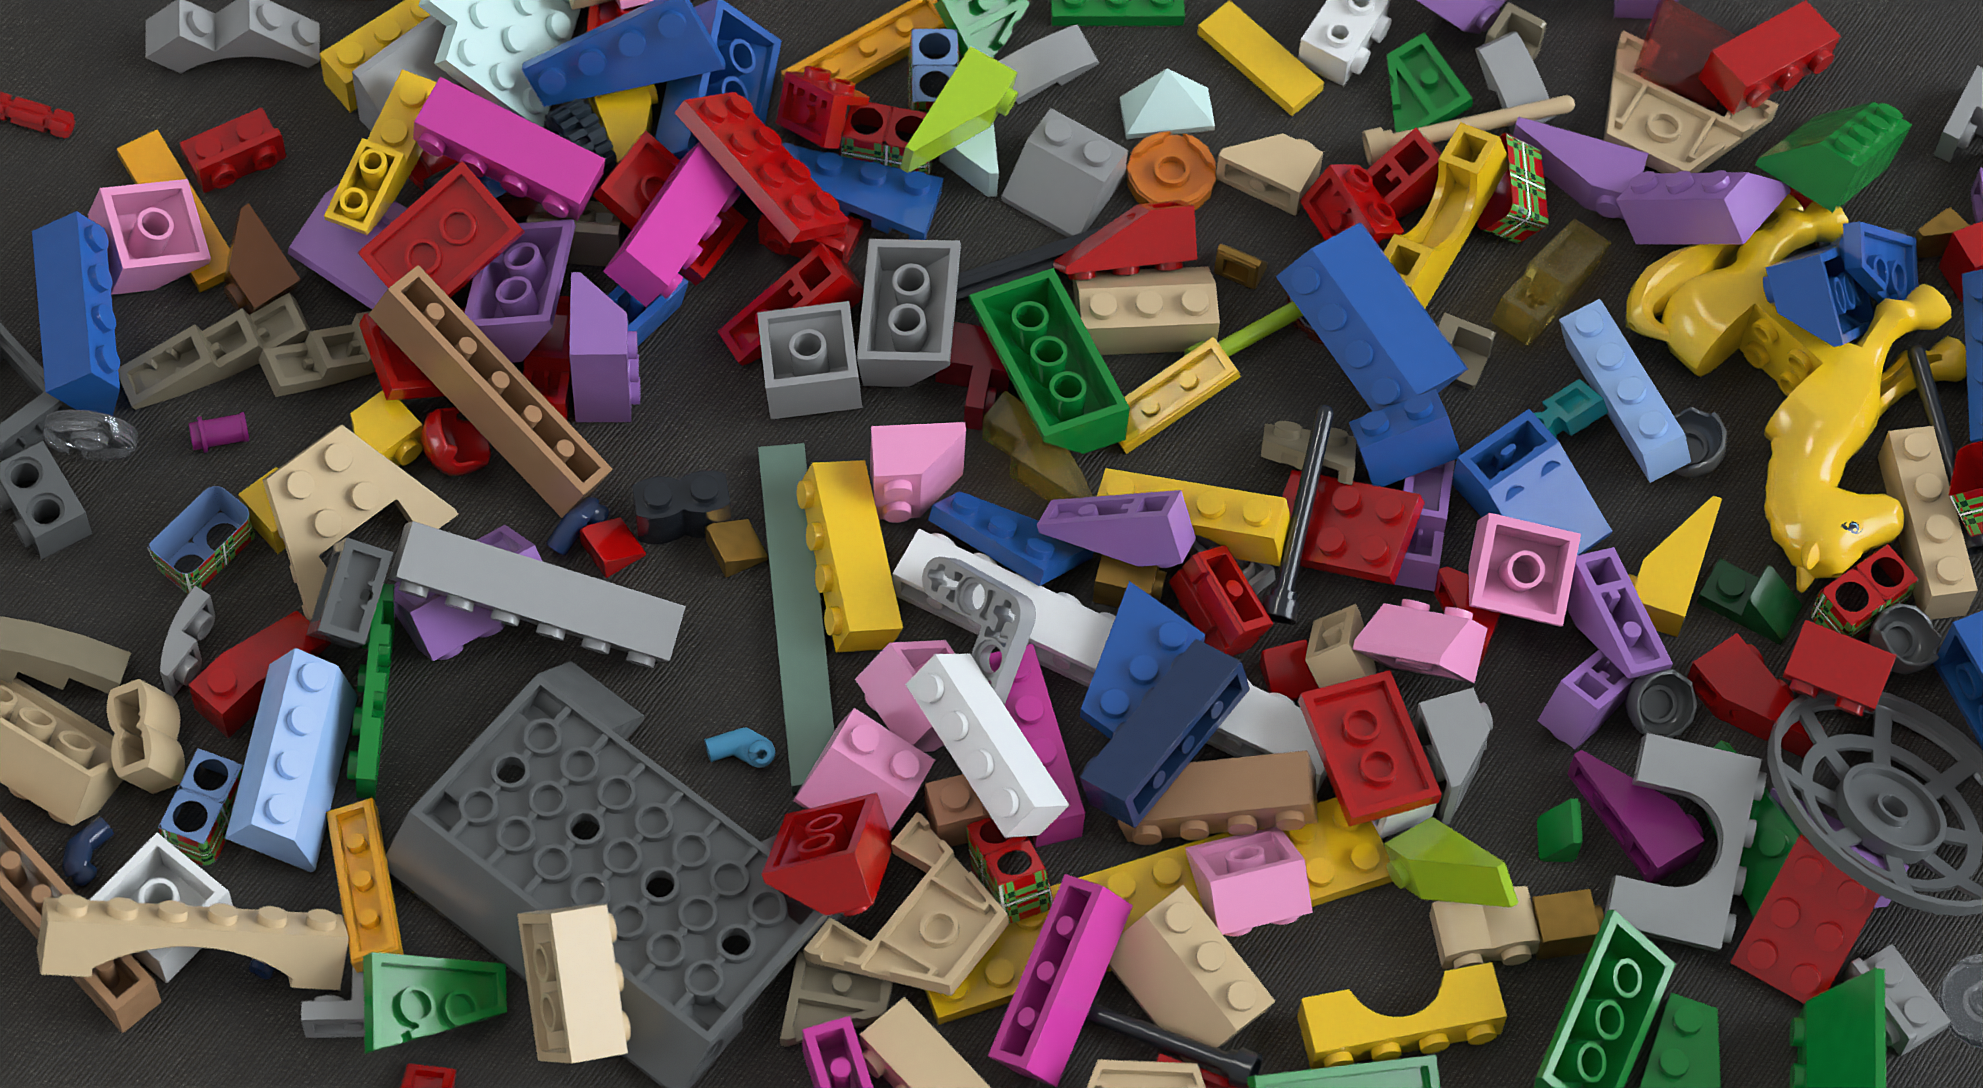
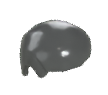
[1672,407,1728,478]
[1869,603,1942,675]
[1625,669,1697,738]

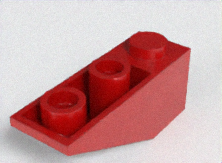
[1053,200,1197,280]
[1687,633,1824,758]

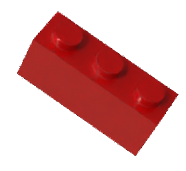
[1698,0,1841,115]

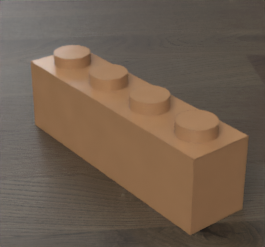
[1118,750,1318,845]

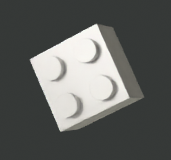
[90,833,233,983]

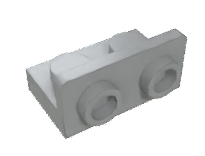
[1842,944,1951,1057]

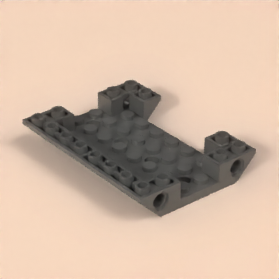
[386,661,843,1088]

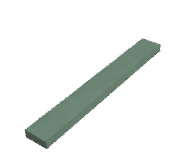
[758,443,834,793]

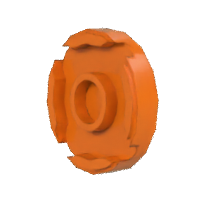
[1127,131,1216,210]

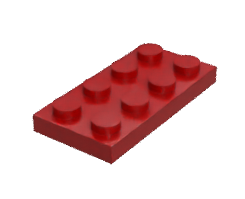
[675,92,850,244]

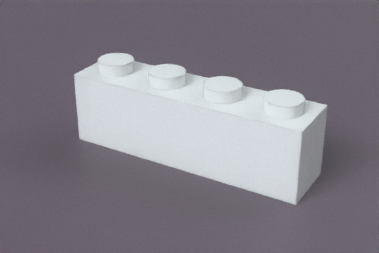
[905,654,1069,837]

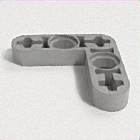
[922,556,1036,706]

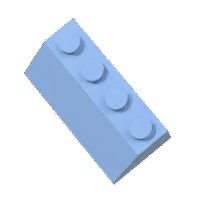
[225,648,358,872]

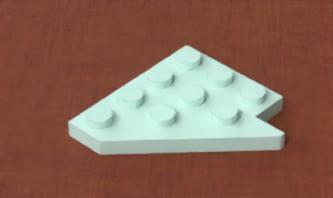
[418,0,581,128]

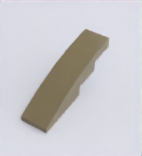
[118,293,310,410]
[258,311,376,397]
[0,616,131,694]

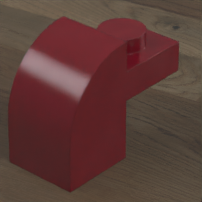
[935,322,1009,431]

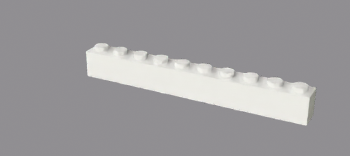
[892,529,1327,793]

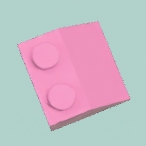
[88,179,211,295]
[870,422,966,523]
[1468,513,1581,627]
[1353,599,1487,683]
[855,640,955,752]
[793,708,935,830]
[1186,827,1313,936]

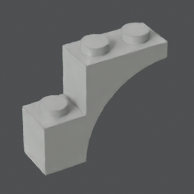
[146,0,320,74]

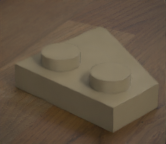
[1261,421,1356,485]
[780,951,893,1047]

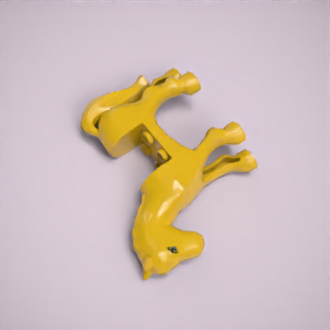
[1626,194,1967,593]

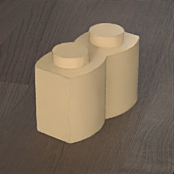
[107,679,185,794]
[1429,886,1541,969]

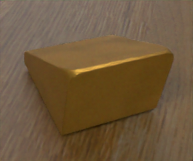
[1915,207,1970,258]
[1214,244,1267,289]
[705,519,768,578]

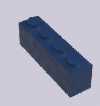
[1080,639,1250,828]

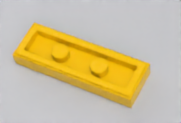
[1197,0,1324,116]
[1118,336,1241,454]

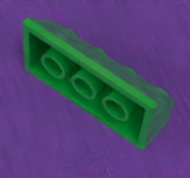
[1755,102,1912,212]
[969,268,1130,454]
[1534,910,1676,1088]

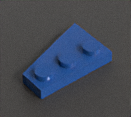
[1839,221,1918,304]
[929,491,1094,586]
[1080,581,1206,739]

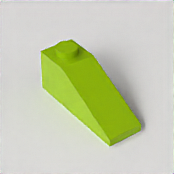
[900,46,1019,173]
[1384,817,1519,908]

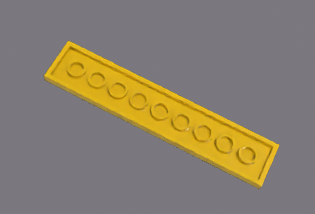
[925,797,1393,1025]

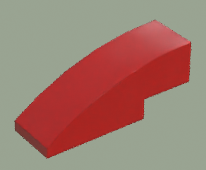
[523,296,572,420]

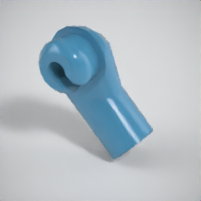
[704,727,775,768]

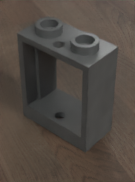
[0,323,72,462]
[306,538,393,649]

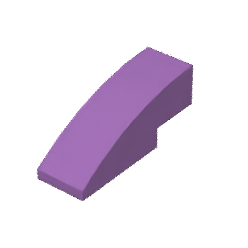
[1395,460,1455,591]

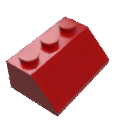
[761,792,893,916]

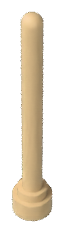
[1362,95,1575,166]

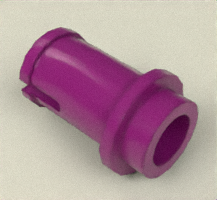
[188,412,249,453]

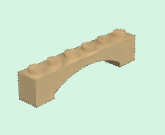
[37,894,349,990]

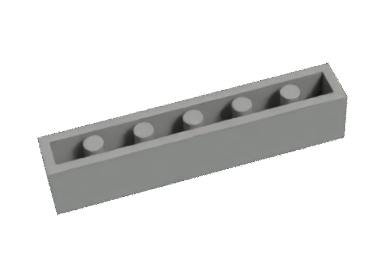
[389,521,686,668]

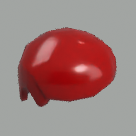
[421,407,491,476]

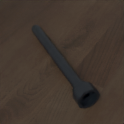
[1907,344,1983,556]
[1262,405,1334,625]
[1085,1002,1262,1088]

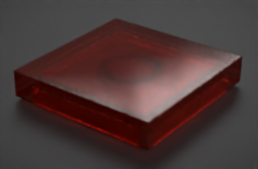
[1633,0,1738,111]

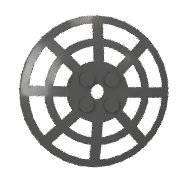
[1768,692,1983,916]

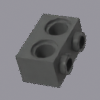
[0,441,92,560]

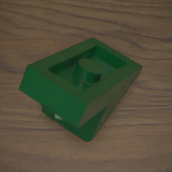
[1696,559,1802,645]

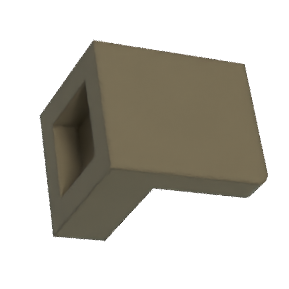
[1485,2,1547,61]
[1438,312,1495,390]

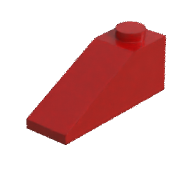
[1366,127,1441,220]
[717,243,864,366]
[188,610,331,739]

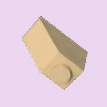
[1216,134,1323,216]
[1305,604,1377,688]

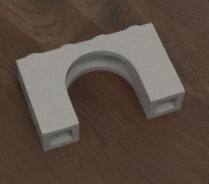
[1604,733,1767,952]

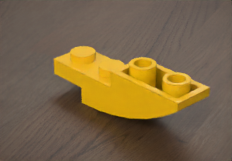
[324,69,437,235]

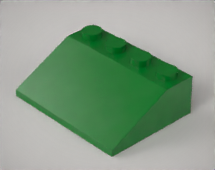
[1790,968,1886,1088]

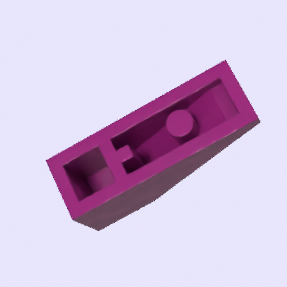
[1567,750,1705,884]

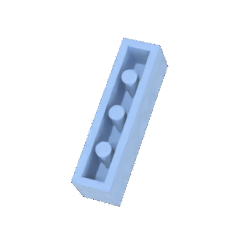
[1559,299,1691,483]

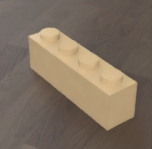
[1878,426,1978,620]
[860,997,991,1088]

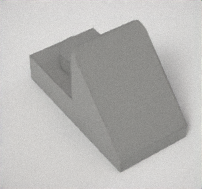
[1934,65,1983,162]
[301,967,365,1038]

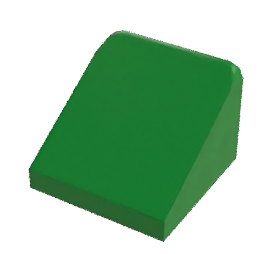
[1537,798,1583,862]

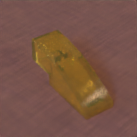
[1491,218,1612,346]
[982,391,1093,502]

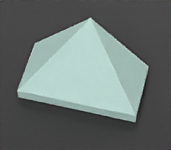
[1120,69,1215,139]

